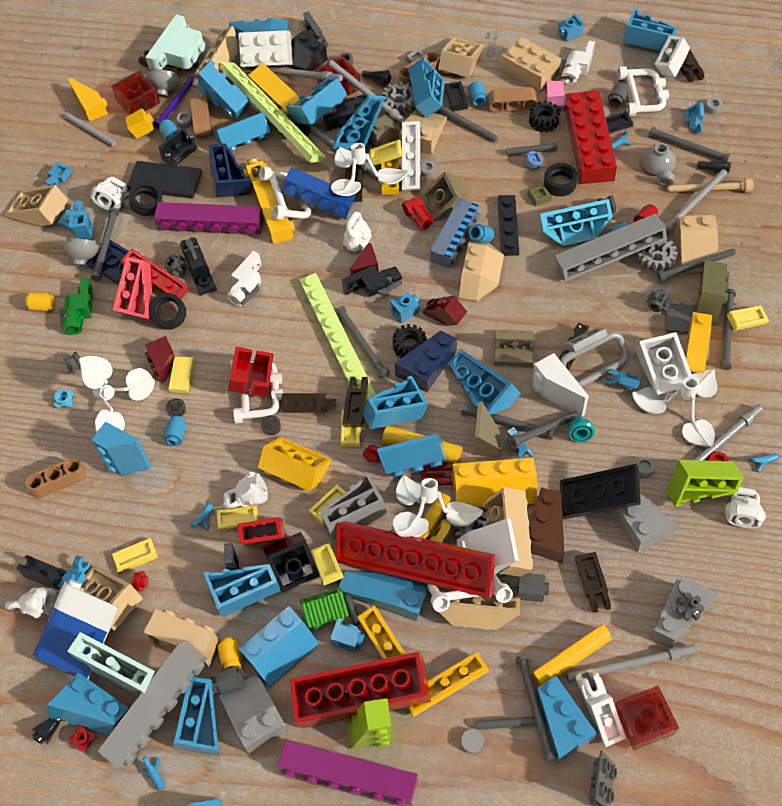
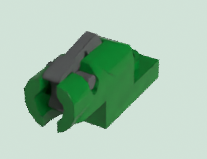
[59,278,93,335]

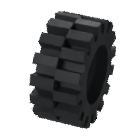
[529,101,560,132]
[392,324,426,358]

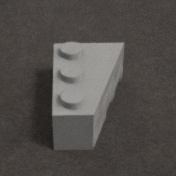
[320,472,387,540]
[650,575,720,647]

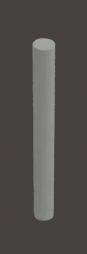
[65,113,117,147]

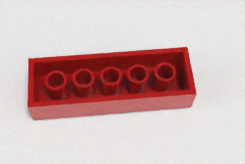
[564,90,617,185]
[289,651,431,728]

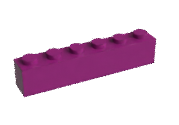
[154,202,263,234]
[278,740,418,806]

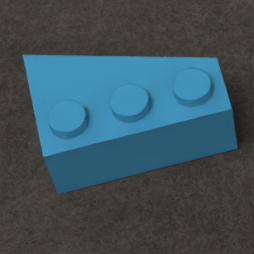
[408,57,445,118]
[198,60,249,120]
[362,375,428,429]
[536,676,596,764]
[174,677,219,756]

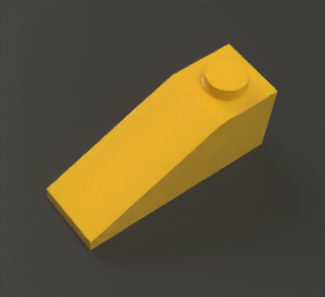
[68,78,108,121]
[686,312,712,374]

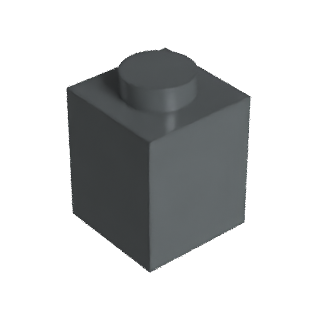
[518,573,549,602]

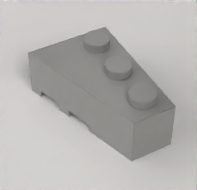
[610,495,677,552]

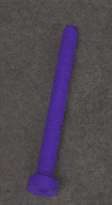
[152,76,194,130]

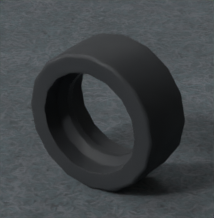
[544,163,577,197]
[129,182,162,216]
[149,293,186,330]

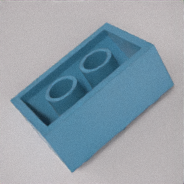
[212,112,271,151]
[91,421,152,476]
[377,434,447,477]
[239,606,319,688]

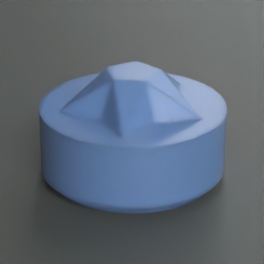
[524,151,542,169]

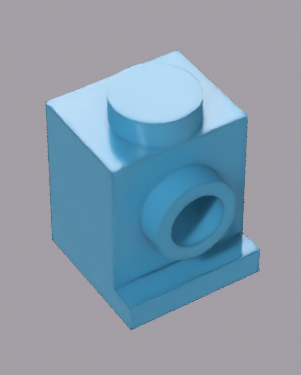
[558,13,584,42]
[69,212,93,239]
[390,292,420,323]
[330,619,365,653]

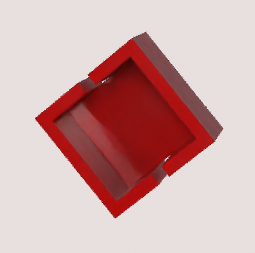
[228,347,274,398]

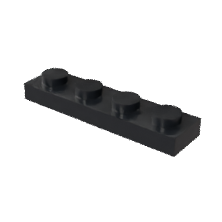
[497,195,519,256]

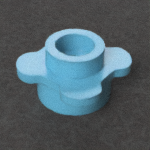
[54,389,74,408]

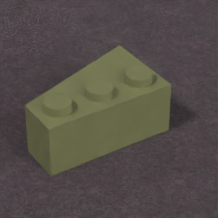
[696,260,730,326]

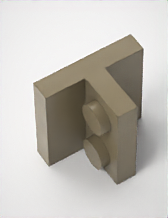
[495,330,535,367]

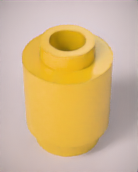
[25,292,54,311]
[217,637,242,669]

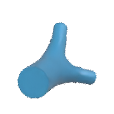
[612,130,631,150]
[748,453,778,472]
[190,503,213,530]
[141,757,166,791]

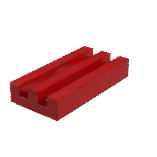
[421,464,453,486]

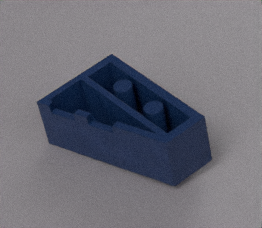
[209,144,250,197]
[394,330,457,392]

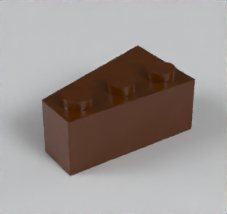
[529,487,565,563]

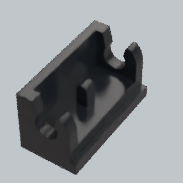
[158,128,198,165]
[16,555,66,591]

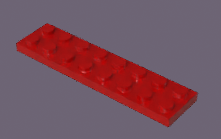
[336,521,495,598]

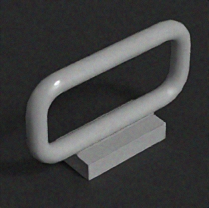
[560,327,629,387]

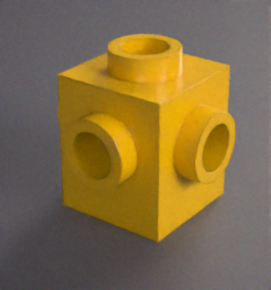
[243,158,267,183]

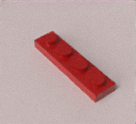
[120,248,189,299]

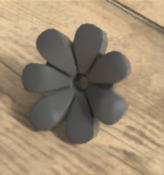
[675,593,704,621]

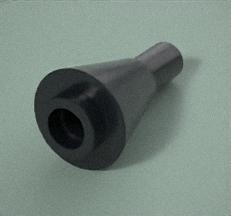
[362,70,391,86]
[697,159,731,173]
[32,718,62,745]

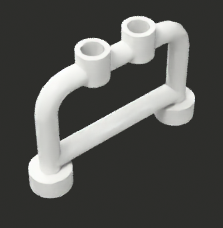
[617,66,669,117]
[259,166,313,220]
[231,359,283,424]
[427,574,513,612]

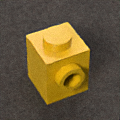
[126,108,154,139]

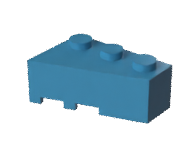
[623,8,678,52]
[285,77,347,125]
[203,564,280,617]
[47,673,129,736]

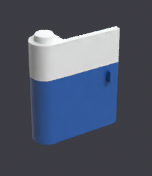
[33,579,119,679]

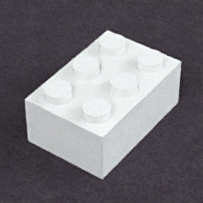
[239,30,292,67]

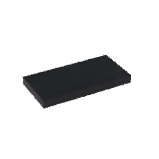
[127,161,202,198]
[560,464,641,520]

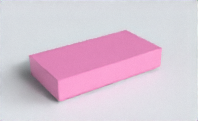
[546,81,565,110]

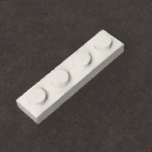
[402,121,420,191]

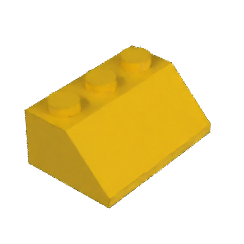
[257,437,332,491]

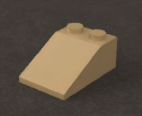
[438,37,484,78]
[399,109,447,155]
[5,185,68,226]
[675,215,719,273]
[81,565,143,631]

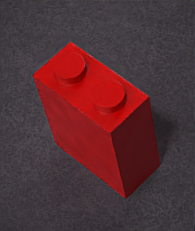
[237,517,286,545]

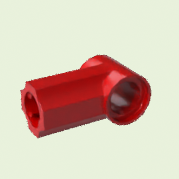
[402,196,433,230]

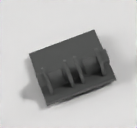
[589,750,617,806]

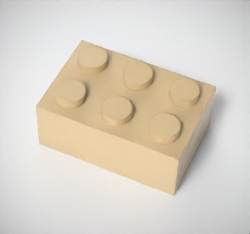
[501,37,561,92]
[143,609,220,669]

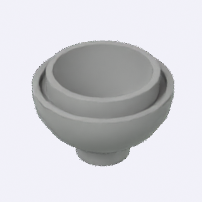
[147,69,180,96]
[641,143,676,175]
[63,238,100,265]

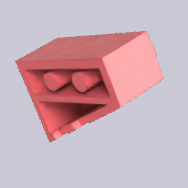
[113,257,154,322]

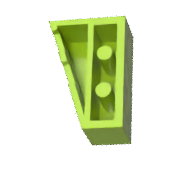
[666,460,744,507]
[346,698,394,750]

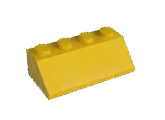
[451,458,537,509]

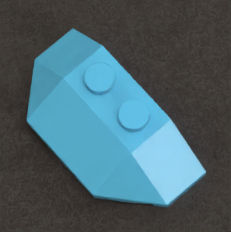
[539,199,613,246]

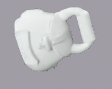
[91,177,127,210]
[342,212,372,253]
[223,471,268,509]
[725,487,766,529]
[5,587,58,618]

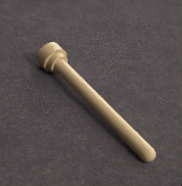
[666,178,753,193]

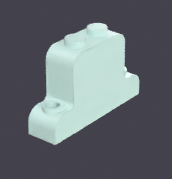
[145,14,205,70]
[67,632,156,696]

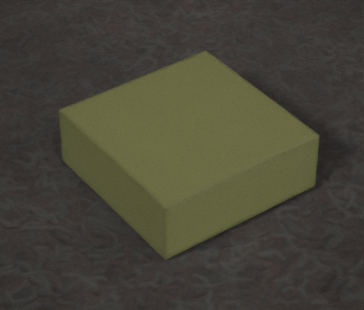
[528,185,552,206]

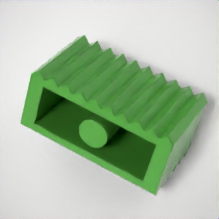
[300,587,349,629]

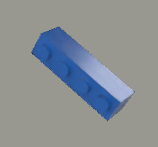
[281,167,356,219]

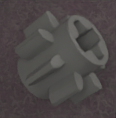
[164,254,187,277]
[646,289,671,312]

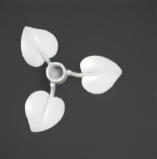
[331,143,408,196]
[79,356,155,433]
[632,369,717,447]
[393,475,483,537]

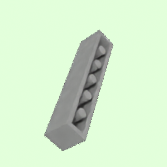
[555,214,667,282]
[98,641,207,769]

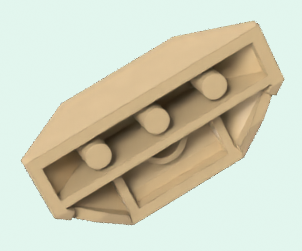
[195,26,238,76]
[459,240,504,302]
[438,588,520,630]

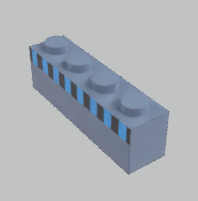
[430,199,480,268]

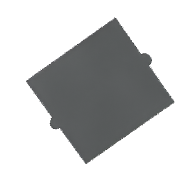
[666,302,697,334]

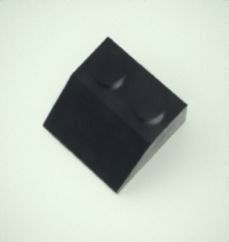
[289,30,328,71]
[263,532,320,592]

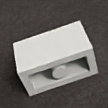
[655,35,690,77]

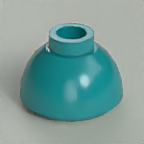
[567,416,595,442]

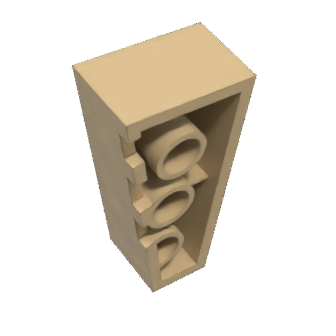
[483,487,533,577]

